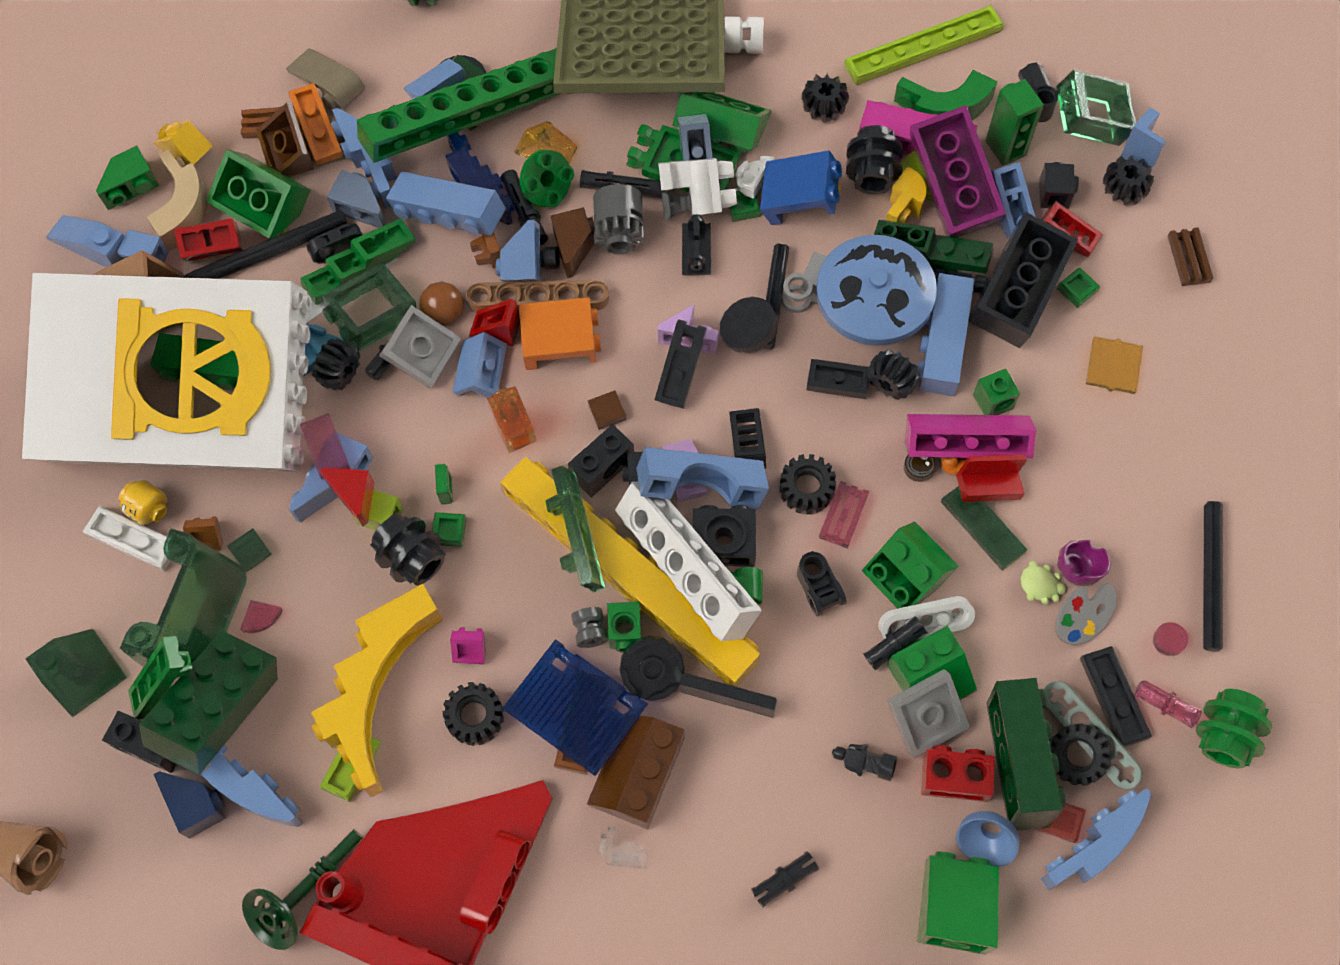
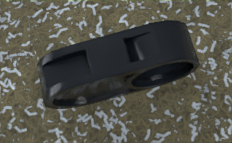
[307,223,363,264]

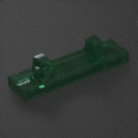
[545,465,605,592]

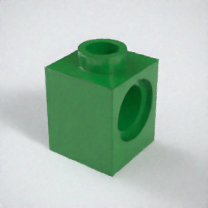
[973,368,1020,415]
[607,601,642,653]

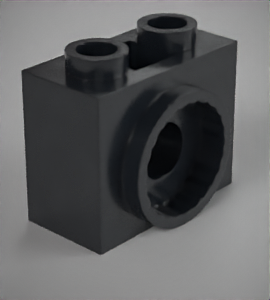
[693,505,756,567]

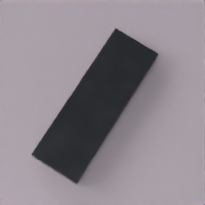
[1080,646,1152,747]
[679,673,777,718]

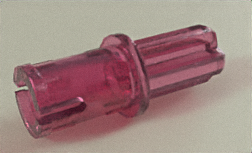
[1134,680,1202,729]

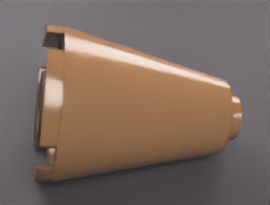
[0,821,67,895]

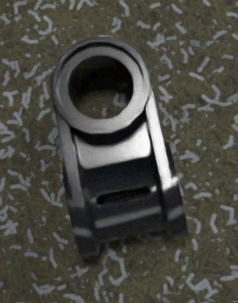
[797,551,847,616]

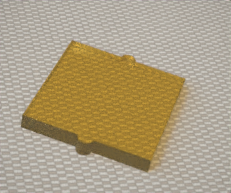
[1086,336,1143,394]

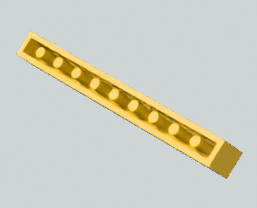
[500,456,760,687]

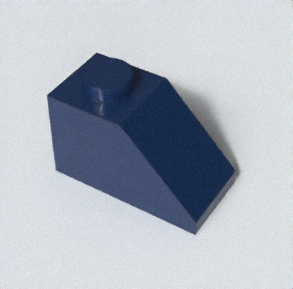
[153,771,226,838]

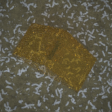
[515,121,577,164]

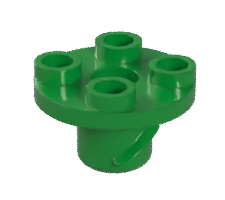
[520,149,574,207]

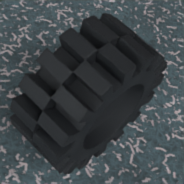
[779,454,836,514]
[442,682,504,746]
[1050,723,1113,786]

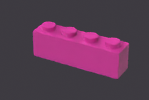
[859,100,978,155]
[905,414,1036,458]

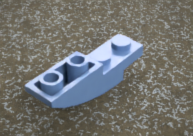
[331,108,397,208]
[201,745,303,827]
[1041,788,1151,890]

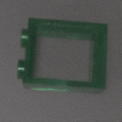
[1056,69,1136,146]
[322,262,416,352]

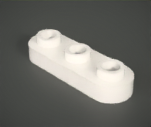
[878,596,975,640]

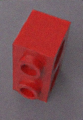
[174,218,243,262]
[921,745,995,802]

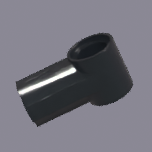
[1018,62,1059,122]

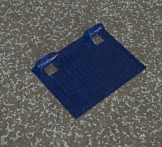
[502,639,648,776]

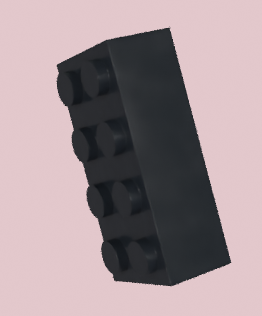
[968,212,1079,348]

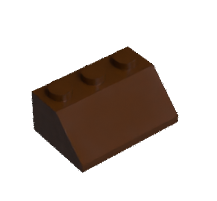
[587,713,685,830]

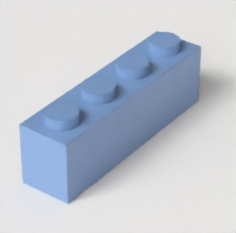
[386,171,506,236]
[916,273,974,397]

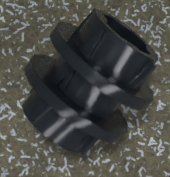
[846,125,903,194]
[370,514,446,586]

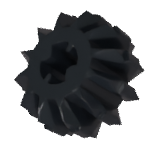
[801,72,849,122]
[1102,155,1154,205]
[312,338,360,390]
[866,349,920,400]

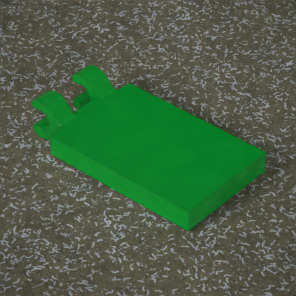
[626,124,741,193]

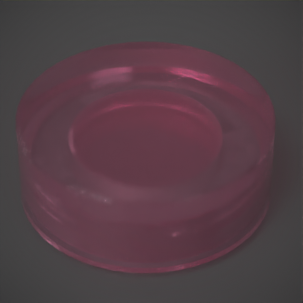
[1153,622,1188,656]

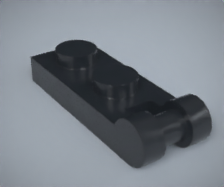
[654,319,707,409]

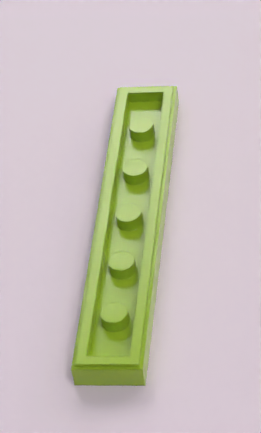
[844,5,1004,85]

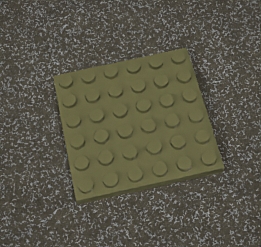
[553,0,725,94]

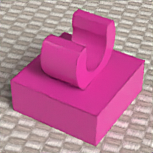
[450,627,486,664]

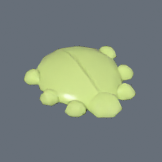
[1020,561,1066,605]

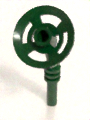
[242,829,363,950]

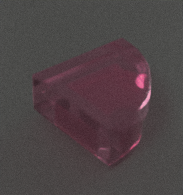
[240,600,283,633]

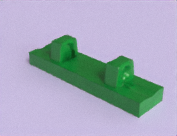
[128,636,192,720]

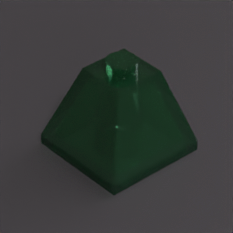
[25,629,128,717]

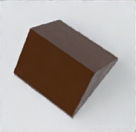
[256,103,314,177]

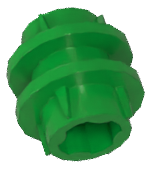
[1196,688,1272,769]

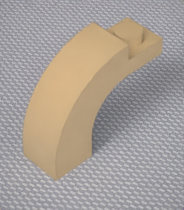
[146,149,207,251]

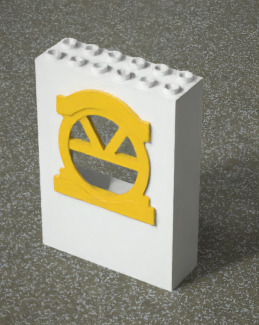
[22,273,311,472]

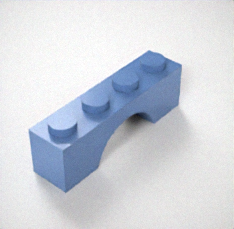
[636,447,769,509]

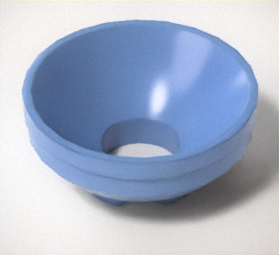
[956,811,1020,867]

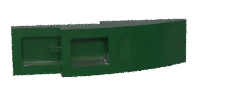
[874,220,994,274]

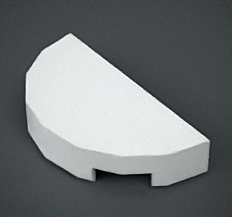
[736,156,774,199]

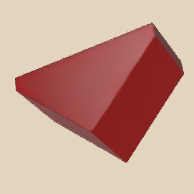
[469,299,520,347]
[320,467,375,527]

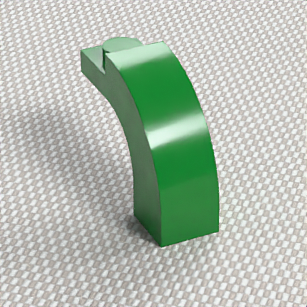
[894,70,998,120]

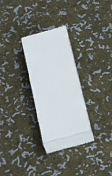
[83,506,181,572]

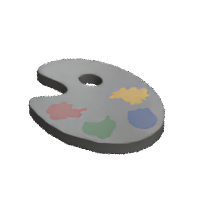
[1055,583,1117,645]

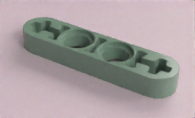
[1044,681,1143,789]

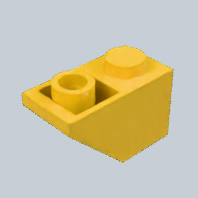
[153,120,213,165]

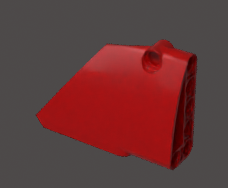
[299,780,553,965]

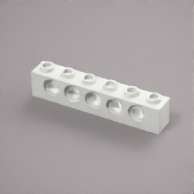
[615,482,762,641]

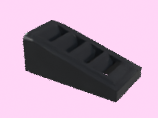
[729,408,767,469]

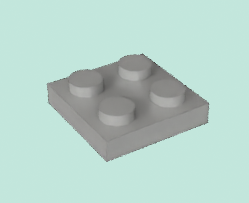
[379,305,461,388]
[887,670,970,758]

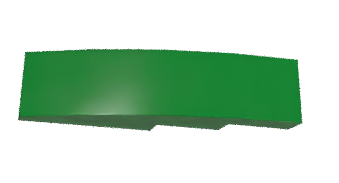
[300,218,416,305]

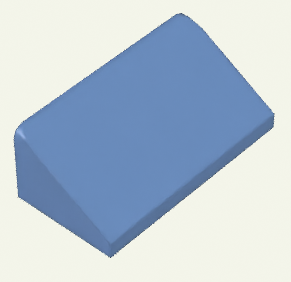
[404,58,466,99]

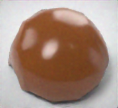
[419,281,465,326]

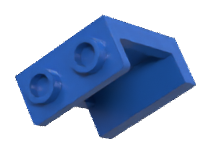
[760,150,842,225]

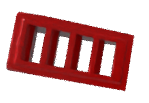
[1041,201,1103,257]

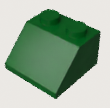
[888,626,977,700]

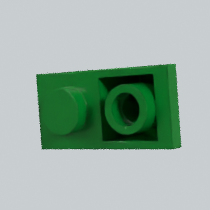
[96,145,160,210]

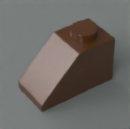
[550,207,594,278]

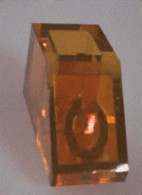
[487,386,537,453]

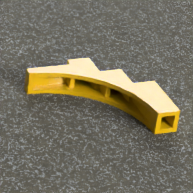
[311,584,443,797]

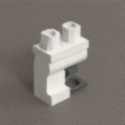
[658,158,737,220]

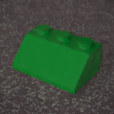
[672,92,772,152]
[205,149,311,239]

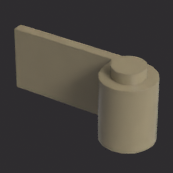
[286,48,365,110]

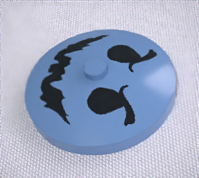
[816,235,937,345]

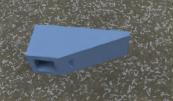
[289,432,373,522]

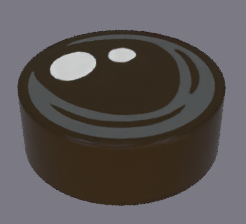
[904,455,936,482]

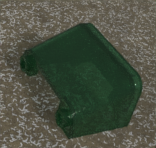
[119,528,247,679]

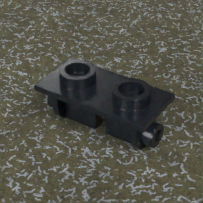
[682,214,711,275]

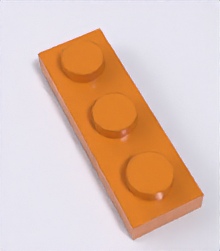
[288,83,344,166]

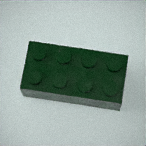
[139,630,278,775]
[986,678,1066,830]

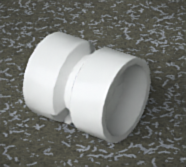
[724,16,764,54]

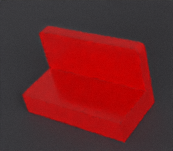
[956,454,1027,502]

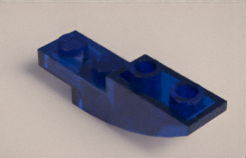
[445,132,514,225]

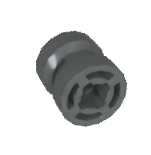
[571,607,608,648]

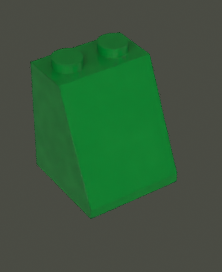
[917,851,999,955]

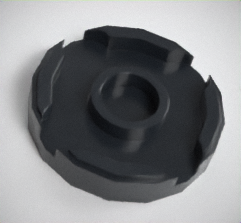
[720,297,778,353]
[619,635,685,701]

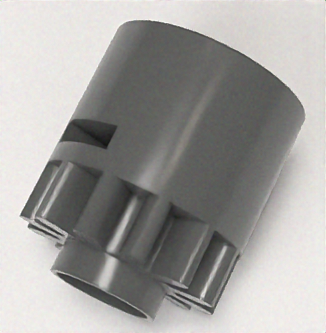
[593,184,644,254]

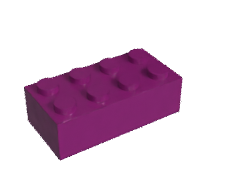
[909,105,1006,238]

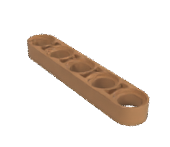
[466,280,609,312]

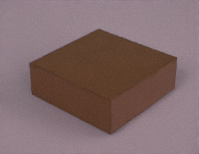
[587,390,627,430]

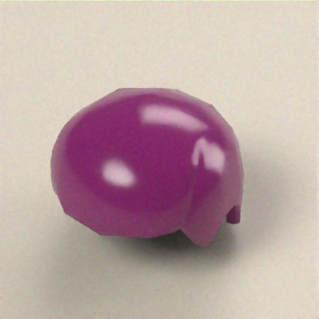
[1057,540,1111,586]

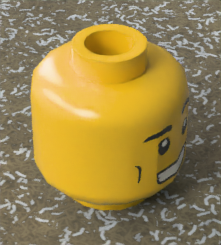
[119,480,167,525]

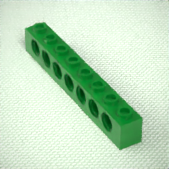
[357,48,561,163]

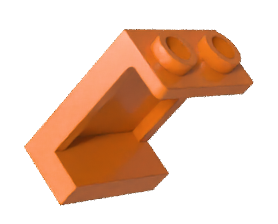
[519,297,601,370]

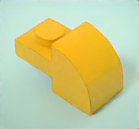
[886,167,926,224]

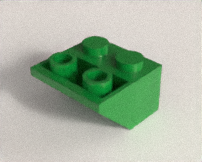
[861,521,959,609]

